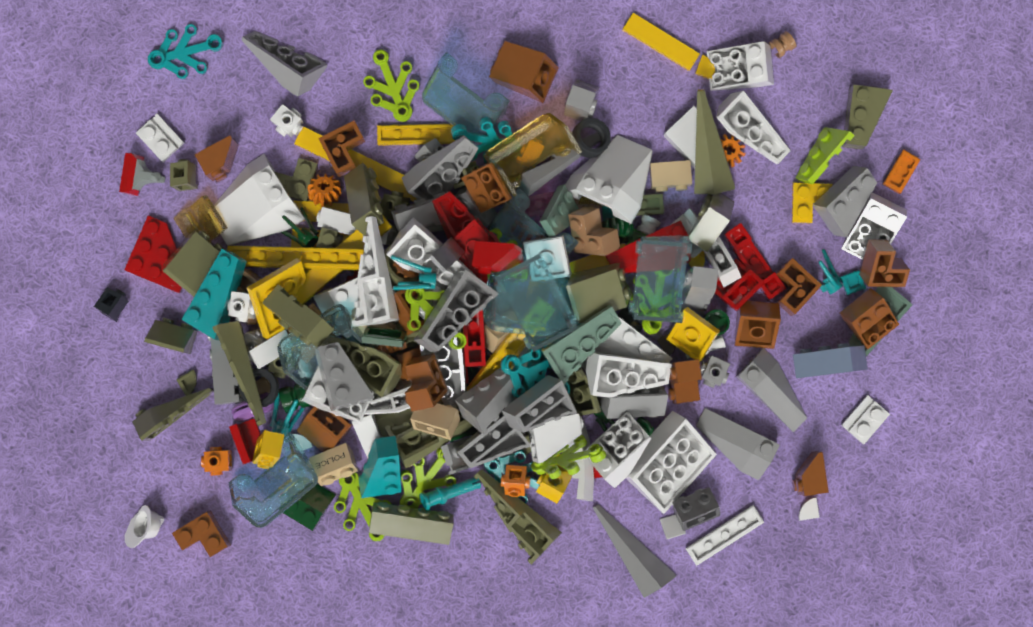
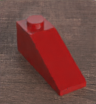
[463,309,486,367]

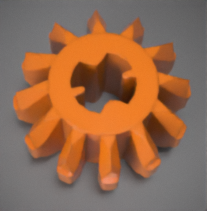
[721,134,746,168]
[307,173,342,207]

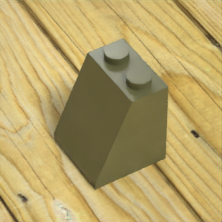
[163,228,224,297]
[566,263,631,324]

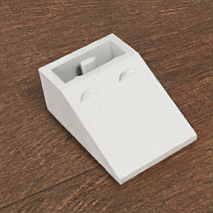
[707,41,774,91]
[841,192,907,260]
[301,366,374,423]
[585,411,651,488]

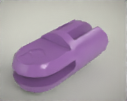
[232,392,275,421]

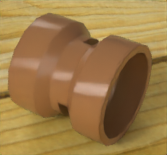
[769,31,797,58]

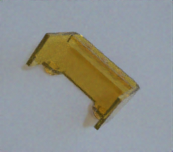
[484,113,582,197]

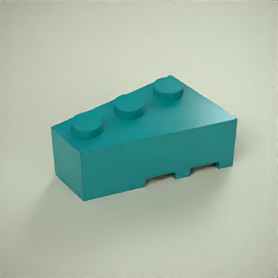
[358,436,402,498]

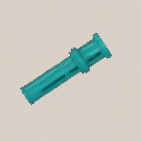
[420,477,481,510]

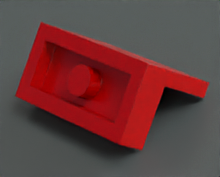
[229,419,261,465]

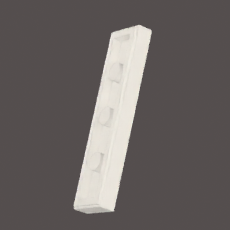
[685,505,764,566]

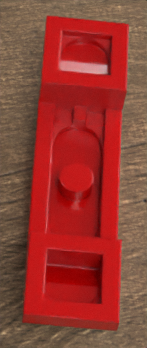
[724,223,786,300]

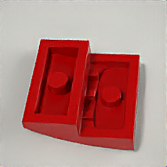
[714,259,765,312]

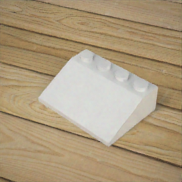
[581,317,672,370]
[626,411,717,514]

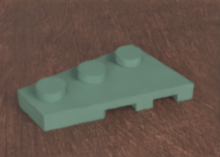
[540,184,579,237]

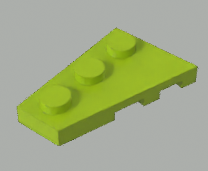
[795,127,855,184]

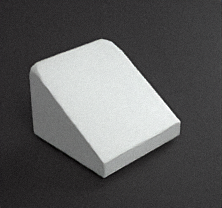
[660,515,686,539]

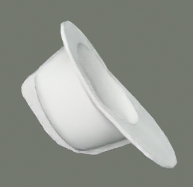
[124,505,164,548]

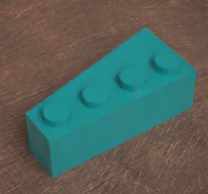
[181,249,247,340]

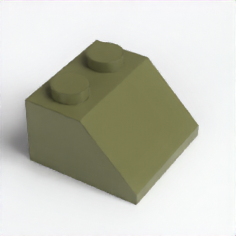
[144,317,198,354]

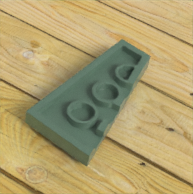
[848,287,913,357]
[541,305,622,384]

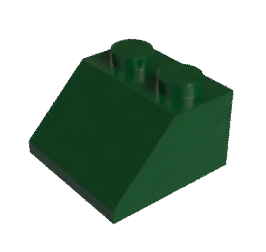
[278,475,336,531]

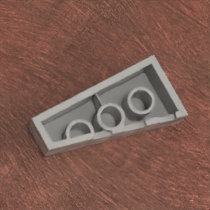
[680,266,719,316]
[414,269,499,352]
[208,336,244,405]

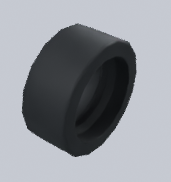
[571,117,611,158]
[238,368,279,407]

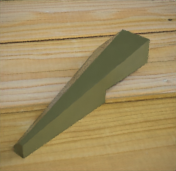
[694,90,735,194]
[212,321,266,426]
[385,412,473,468]
[474,469,562,565]

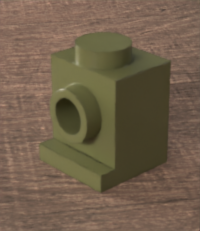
[170,159,198,191]
[316,227,343,248]

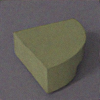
[176,369,197,396]

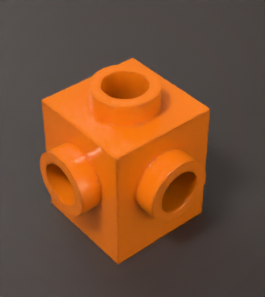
[201,447,232,476]
[501,465,530,497]

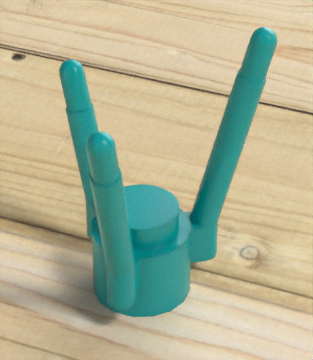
[815,249,843,295]
[391,255,437,290]
[269,393,305,439]

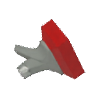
[119,153,165,196]

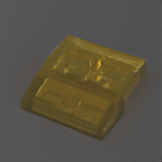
[173,195,228,241]

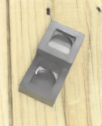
[429,237,465,273]

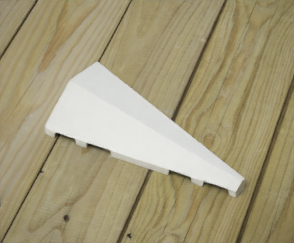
[352,216,399,327]

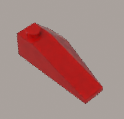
[432,192,500,243]
[605,220,691,273]
[472,241,524,274]

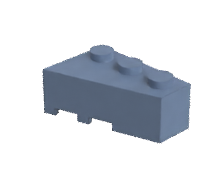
[793,343,868,378]

